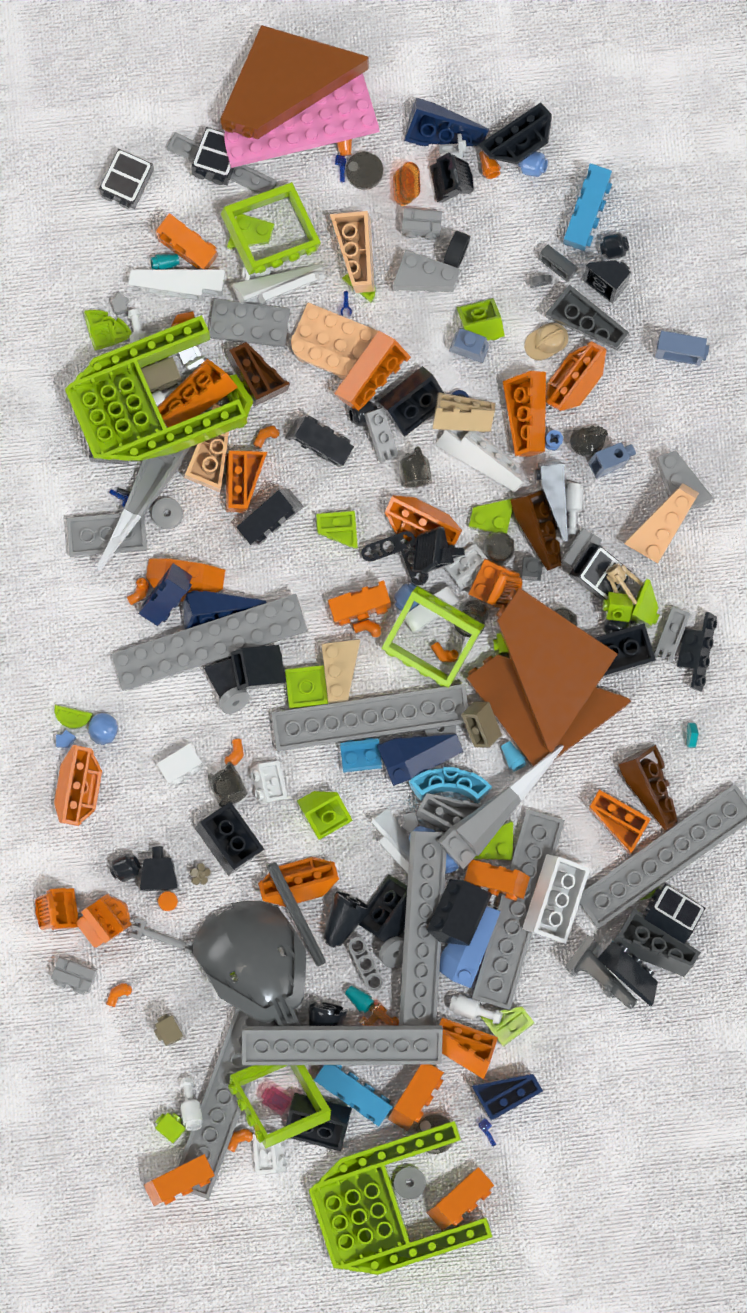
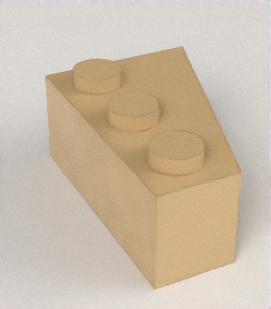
[433,392,496,432]
[322,639,361,704]

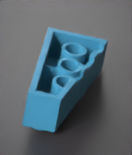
[563,163,613,252]

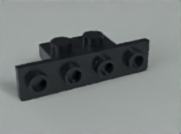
[677,612,717,692]

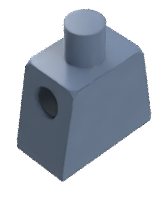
[449,328,490,363]
[588,442,636,480]

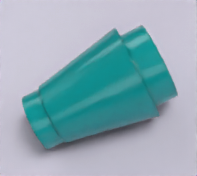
[150,254,180,270]
[345,985,375,1013]

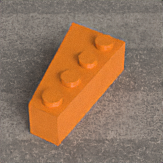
[334,331,411,411]
[158,358,238,428]
[502,371,546,457]

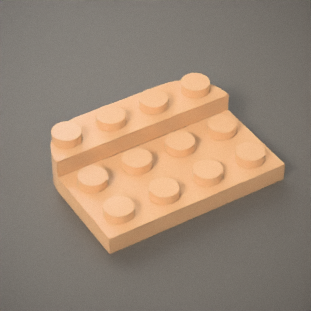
[291,303,378,379]

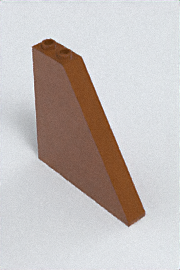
[220,25,369,139]
[496,588,617,752]
[466,655,631,767]

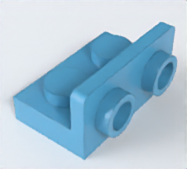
[340,738,382,773]

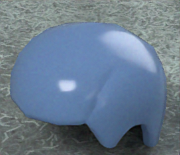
[88,713,118,745]

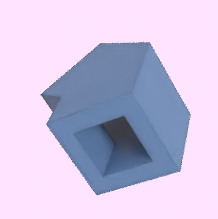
[56,730,76,748]

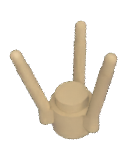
[606,563,643,604]

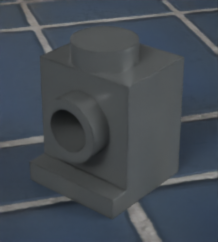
[521,557,542,581]

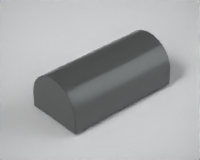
[538,244,578,282]

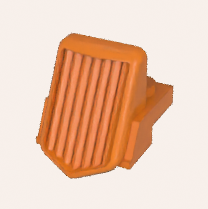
[468,558,523,608]
[35,888,79,930]
[76,893,132,948]

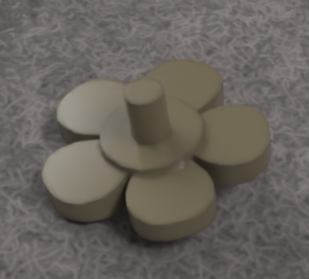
[190,863,211,885]

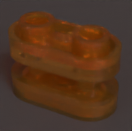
[393,162,420,206]
[358,1003,399,1026]

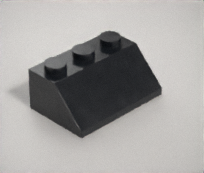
[583,260,631,304]
[377,366,444,437]
[595,623,656,679]
[195,801,265,876]
[359,874,407,943]
[427,879,492,946]
[597,941,658,1007]
[286,1093,352,1152]

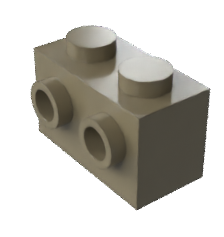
[141,357,182,393]
[461,702,502,748]
[154,1014,186,1046]

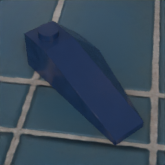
[404,98,489,146]
[183,591,267,630]
[377,733,463,786]

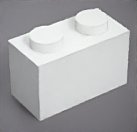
[157,743,203,786]

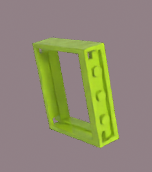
[221,182,321,275]
[381,586,485,688]
[228,1065,331,1149]

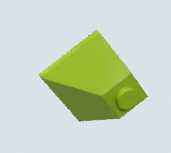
[456,298,505,341]
[630,579,660,628]
[297,791,353,840]

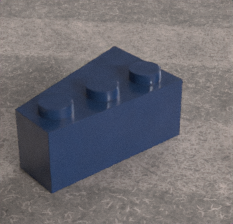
[138,563,192,627]
[471,1074,543,1121]

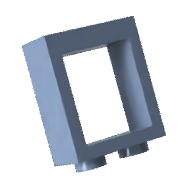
[655,330,710,366]

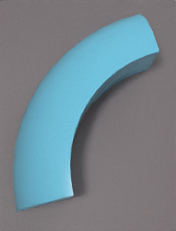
[409,767,492,804]

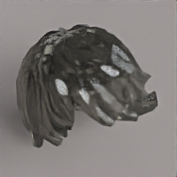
[570,425,608,457]

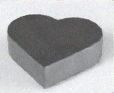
[529,275,553,288]

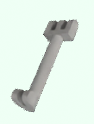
[127,917,193,954]

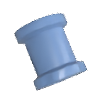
[545,430,563,451]

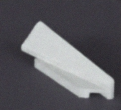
[233,264,327,305]
[128,270,225,301]
[436,430,524,492]
[371,809,410,874]

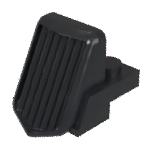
[430,153,474,203]
[412,527,465,574]

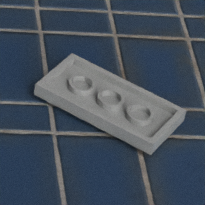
[209,299,290,348]
[67,513,147,557]

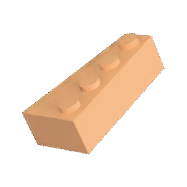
[330,211,375,293]
[184,404,229,492]
[624,483,699,563]

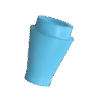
[501,741,527,772]

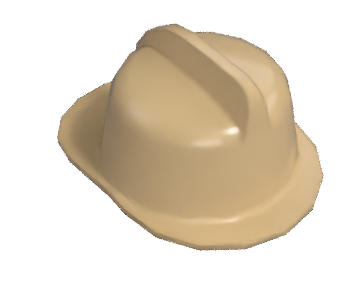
[524,323,569,361]

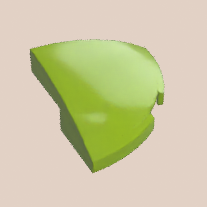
[84,310,132,350]

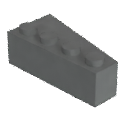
[545,284,630,351]
[613,908,701,977]

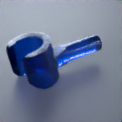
[335,155,347,183]
[341,291,352,317]
[109,489,129,507]
[479,1118,497,1147]

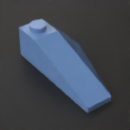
[439,906,501,988]

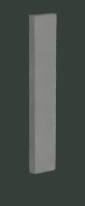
[166,132,277,194]

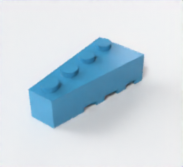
[314,1065,392,1127]

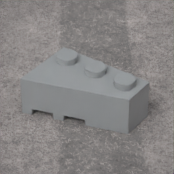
[393,250,460,292]
[656,450,714,510]

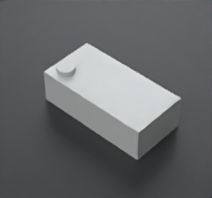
[522,854,590,944]

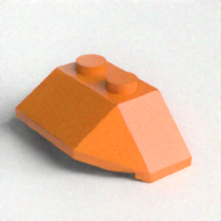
[546,341,607,411]
[384,495,462,546]
[146,558,226,602]
[54,745,102,826]
[258,857,339,907]

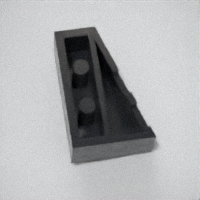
[285,415,354,467]
[236,489,304,545]

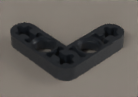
[361,531,429,585]

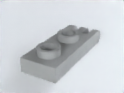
[364,407,398,463]
[654,606,691,663]

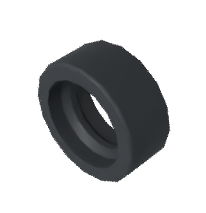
[443,231,471,268]

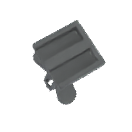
[565,935,638,1010]

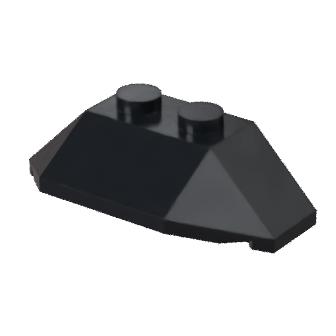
[478,102,552,164]

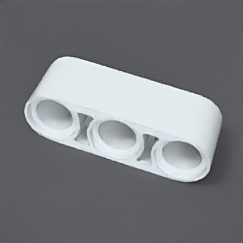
[405,586,460,633]

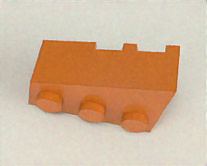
[156,213,218,270]
[226,450,267,513]
[328,580,391,626]
[588,790,651,854]
[464,860,530,901]
[439,1018,498,1079]
[388,1064,444,1132]
[144,1154,215,1206]
[426,1167,494,1231]

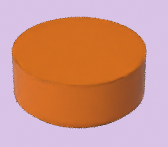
[158,891,178,912]

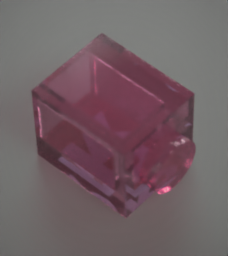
[261,1086,293,1116]

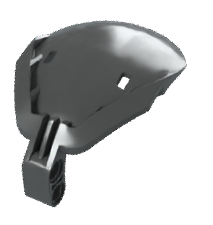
[192,901,306,1026]

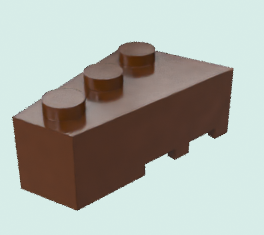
[227,342,290,407]

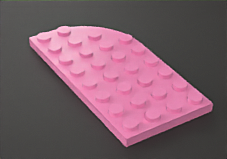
[224,73,380,168]

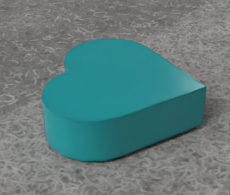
[686,722,699,748]

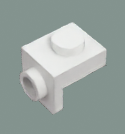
[439,134,466,159]
[178,346,205,371]

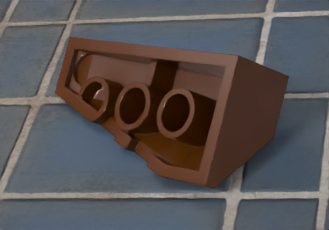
[510,489,562,571]
[618,744,678,830]

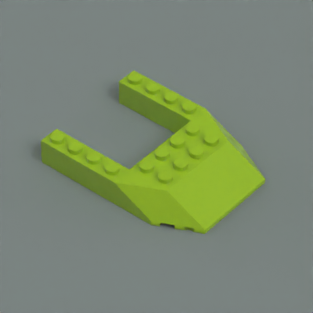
[65,315,247,461]
[309,1121,493,1275]

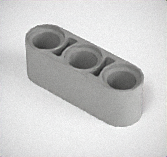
[349,937,383,992]

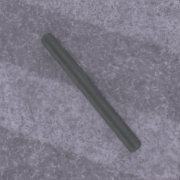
[267,862,326,966]

